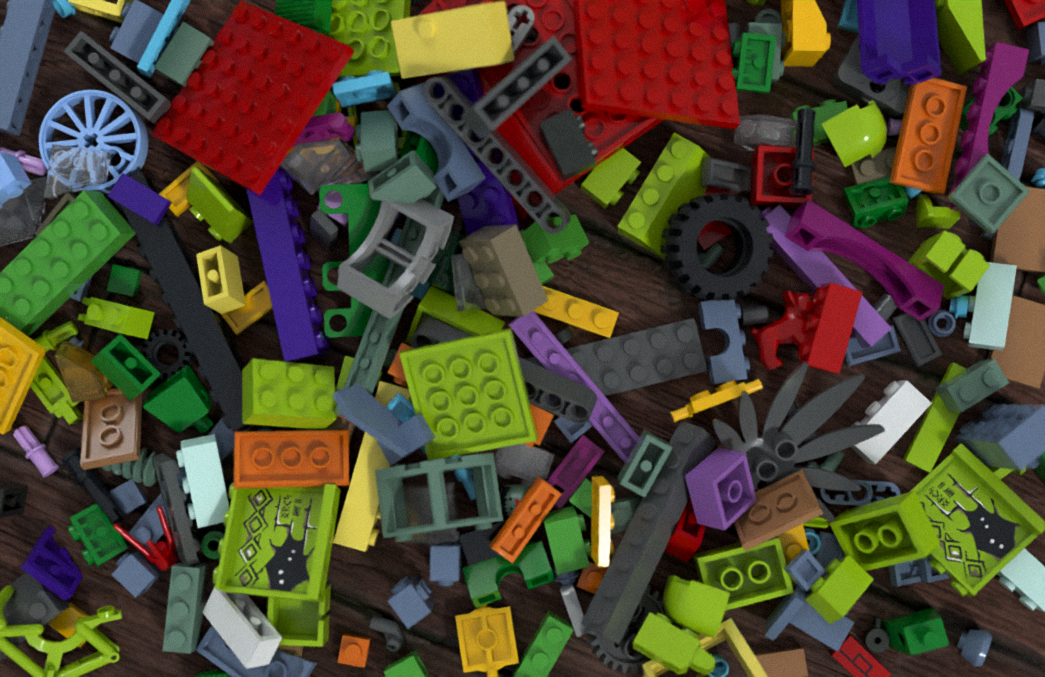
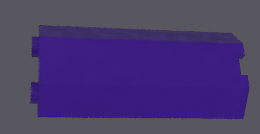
[857,0,942,85]

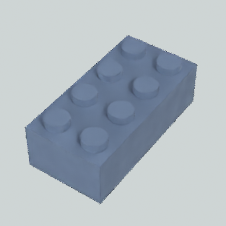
[954,403,1045,471]

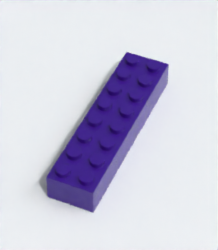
[246,157,330,363]

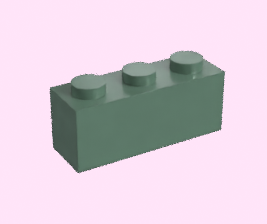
[163,561,209,654]

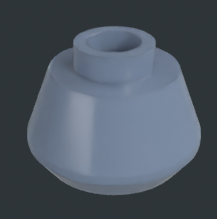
[957,630,993,667]

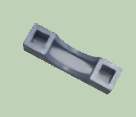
[387,83,486,202]

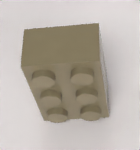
[459,224,548,317]

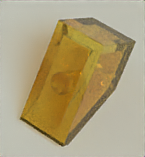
[55,341,113,403]

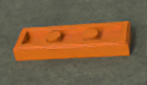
[489,477,562,563]

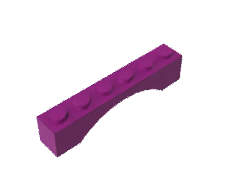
[949,42,1029,213]
[785,199,944,322]

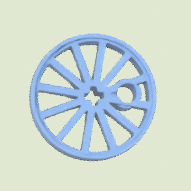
[39,90,148,195]

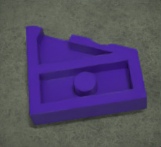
[20,526,83,601]

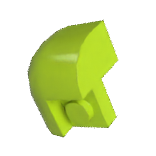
[821,100,887,167]
[662,575,730,638]

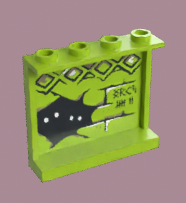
[910,443,1045,598]
[213,482,341,603]

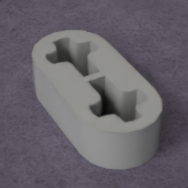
[508,5,534,55]
[559,584,587,637]

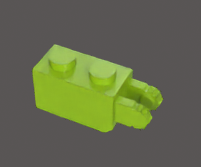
[77,297,155,339]
[633,612,716,676]

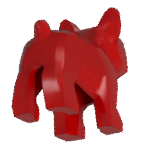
[751,290,816,371]

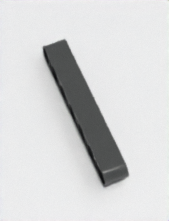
[423,76,571,234]
[411,318,597,424]

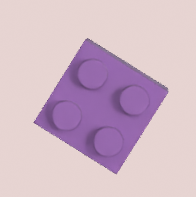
[685,448,757,531]

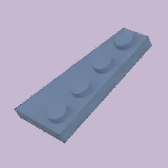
[196,626,317,677]

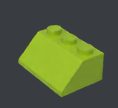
[405,286,505,345]

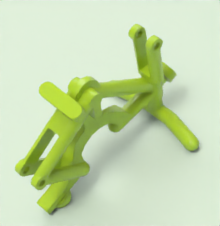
[0,585,122,677]

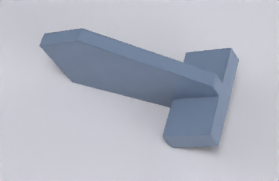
[332,384,435,466]

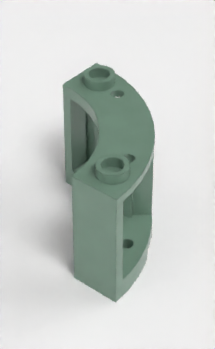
[375,453,503,542]

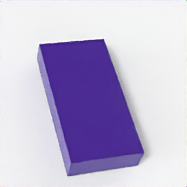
[108,173,172,226]

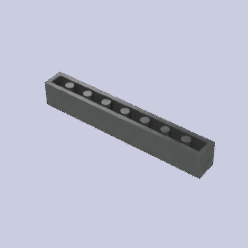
[581,421,717,644]

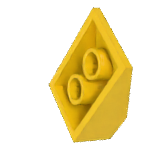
[780,0,831,67]

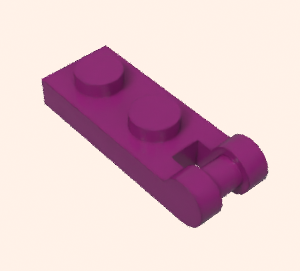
[292,113,355,147]
[546,435,605,510]

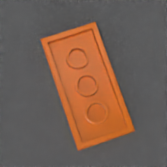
[889,78,967,195]
[234,430,349,489]

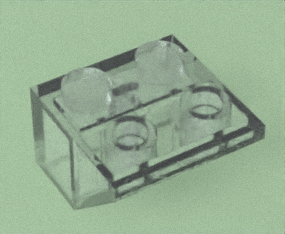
[403,482,459,544]

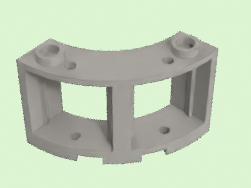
[337,198,454,319]

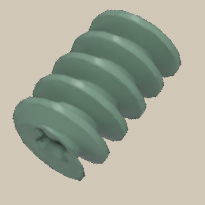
[102,447,158,487]

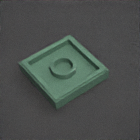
[947,153,1030,235]

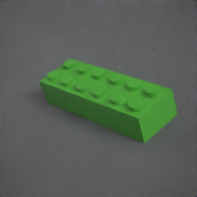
[0,190,136,337]

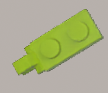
[30,355,83,425]

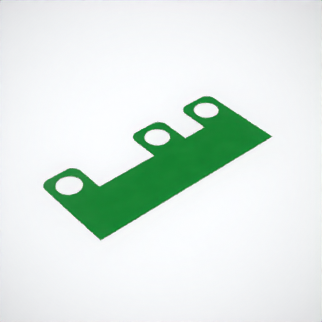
[319,184,388,338]

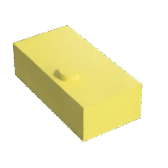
[391,1,515,79]

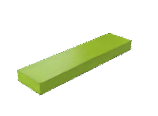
[903,362,966,473]

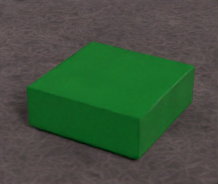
[106,264,142,297]

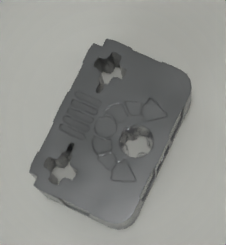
[831,35,910,119]

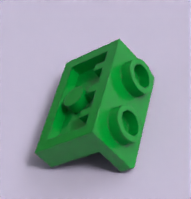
[732,32,776,94]
[842,176,909,229]
[66,504,128,568]

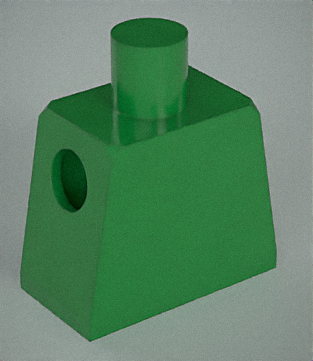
[143,365,213,434]
[883,607,949,655]

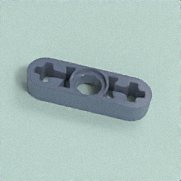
[1000,107,1034,180]
[817,479,901,506]

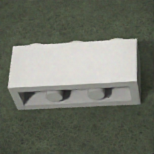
[851,380,932,464]
[202,586,282,669]

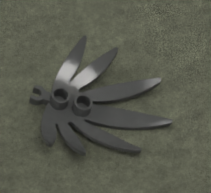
[712,362,885,522]

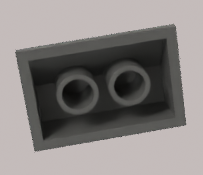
[0,573,71,661]

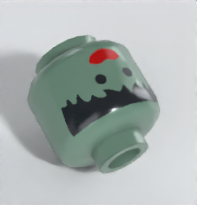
[499,484,530,519]

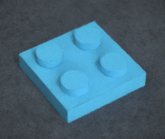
[332,70,397,108]

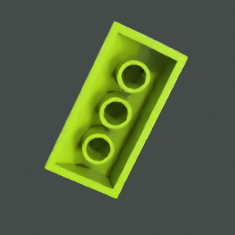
[617,132,711,260]

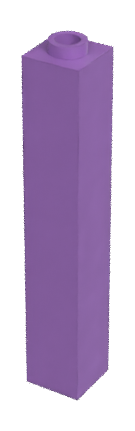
[758,204,892,349]

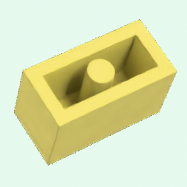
[196,245,246,314]

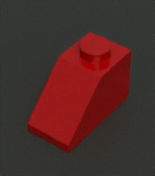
[664,497,706,562]

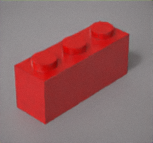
[798,282,863,374]

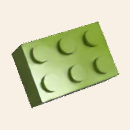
[242,359,336,430]
[829,491,941,571]
[693,536,794,611]

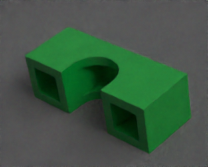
[462,541,555,608]

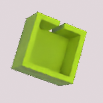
[908,230,990,300]
[267,584,331,647]

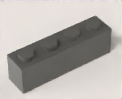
[63,31,171,125]
[461,36,572,139]

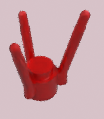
[113,506,179,571]

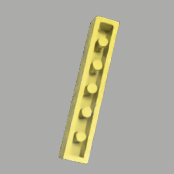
[333,381,413,552]

